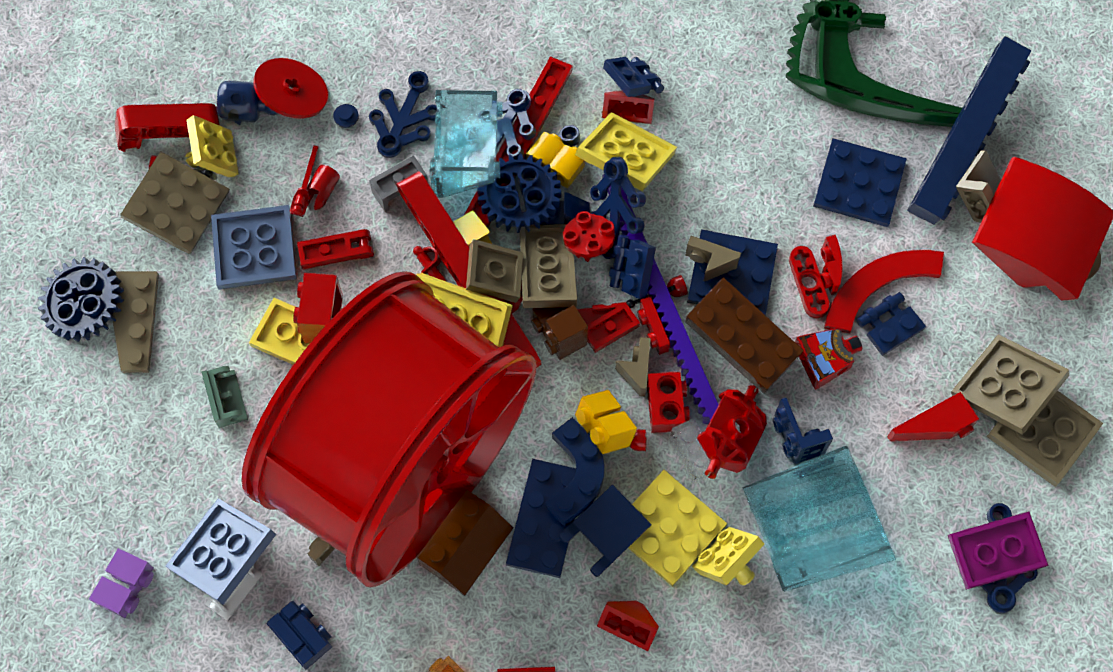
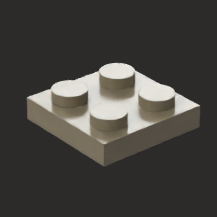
[466,239,523,303]

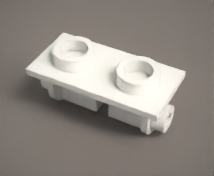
[205,566,263,621]

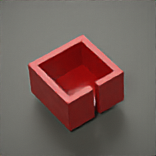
[293,273,343,344]

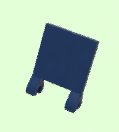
[559,484,651,577]

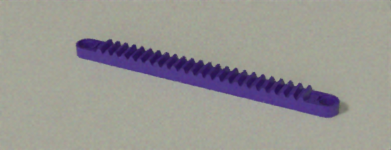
[602,174,718,424]

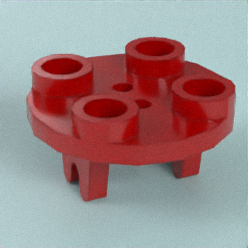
[563,211,615,262]

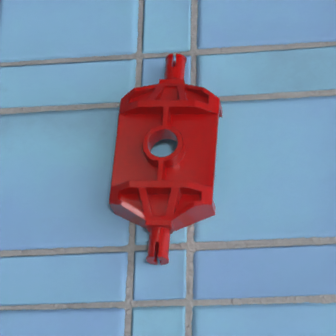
[697,385,767,479]

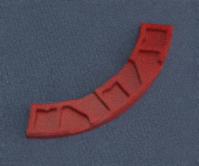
[824,250,944,334]

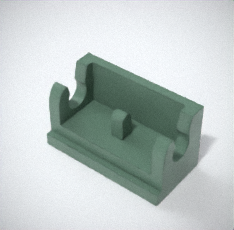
[201,366,248,428]

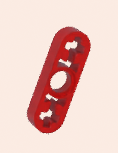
[789,246,830,318]

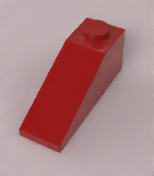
[887,392,979,441]

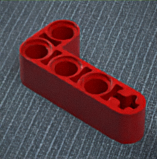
[115,103,220,152]

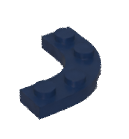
[546,417,604,527]

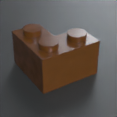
[531,305,588,360]

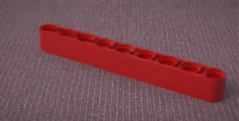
[396,171,542,368]

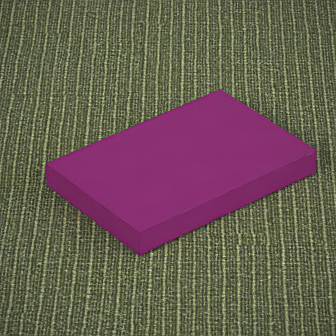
[948,511,1049,590]

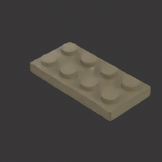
[520,224,577,308]

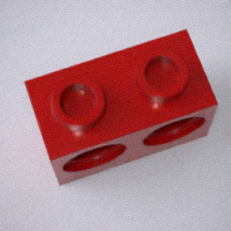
[647,372,690,433]

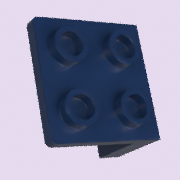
[772,398,833,465]

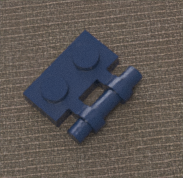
[603,56,664,97]
[609,235,656,299]
[856,292,926,356]

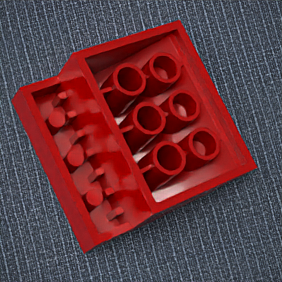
[972,157,1113,301]

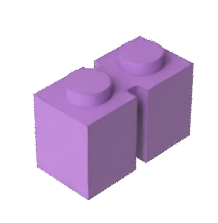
[89,548,154,618]

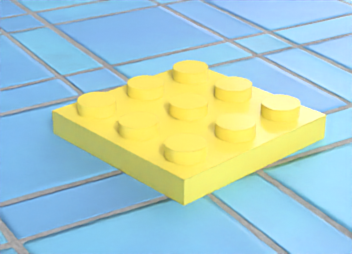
[575,112,677,192]
[628,470,727,587]

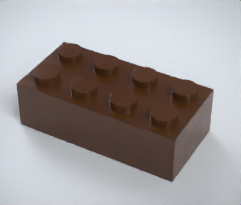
[685,277,804,394]

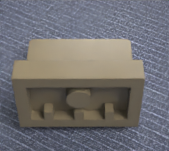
[956,150,1001,223]

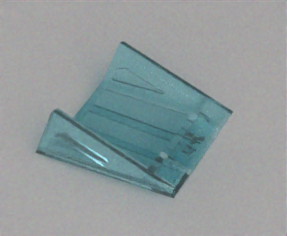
[742,446,896,592]

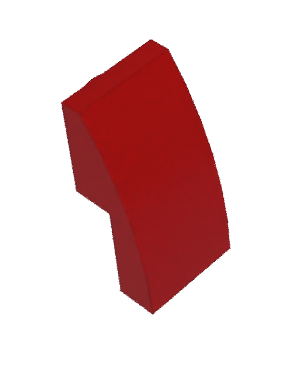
[820,234,842,295]

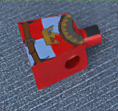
[795,328,863,390]

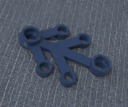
[369,71,440,158]
[466,89,536,174]
[590,157,646,259]
[981,503,1038,613]

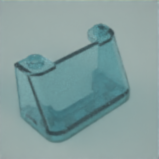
[430,90,503,198]

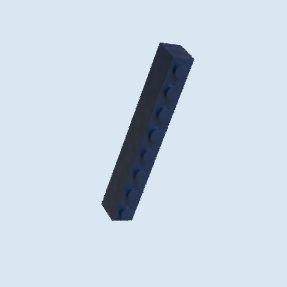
[907,36,1032,225]

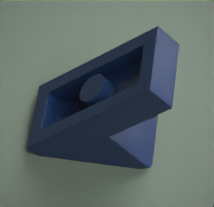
[538,192,590,225]

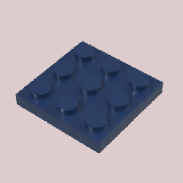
[813,138,907,227]
[687,229,778,316]

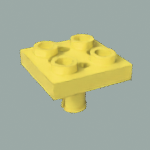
[185,115,239,178]
[692,527,764,586]

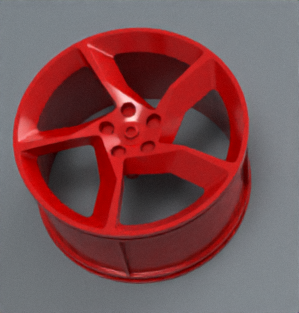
[241,271,537,588]

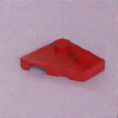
[577,302,640,353]

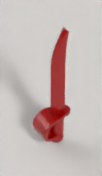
[290,145,319,217]
[413,246,447,282]

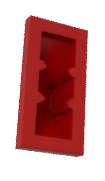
[602,90,655,124]
[597,600,659,651]

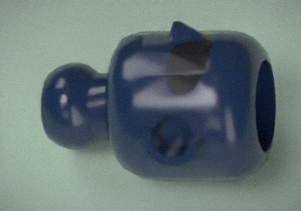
[217,80,278,125]

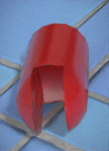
[307,165,340,210]

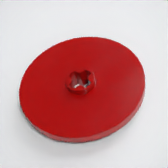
[253,58,328,119]

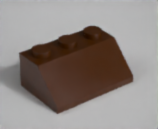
[417,490,514,596]

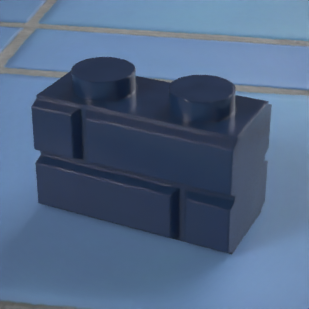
[266,601,332,670]

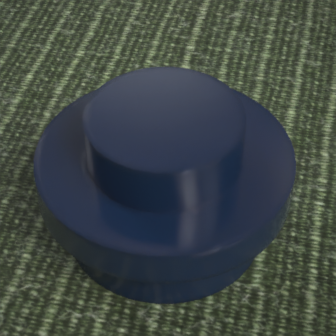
[333,104,359,128]

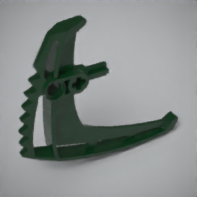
[785,0,963,127]

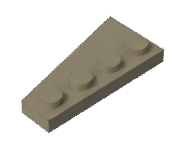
[112,271,159,373]

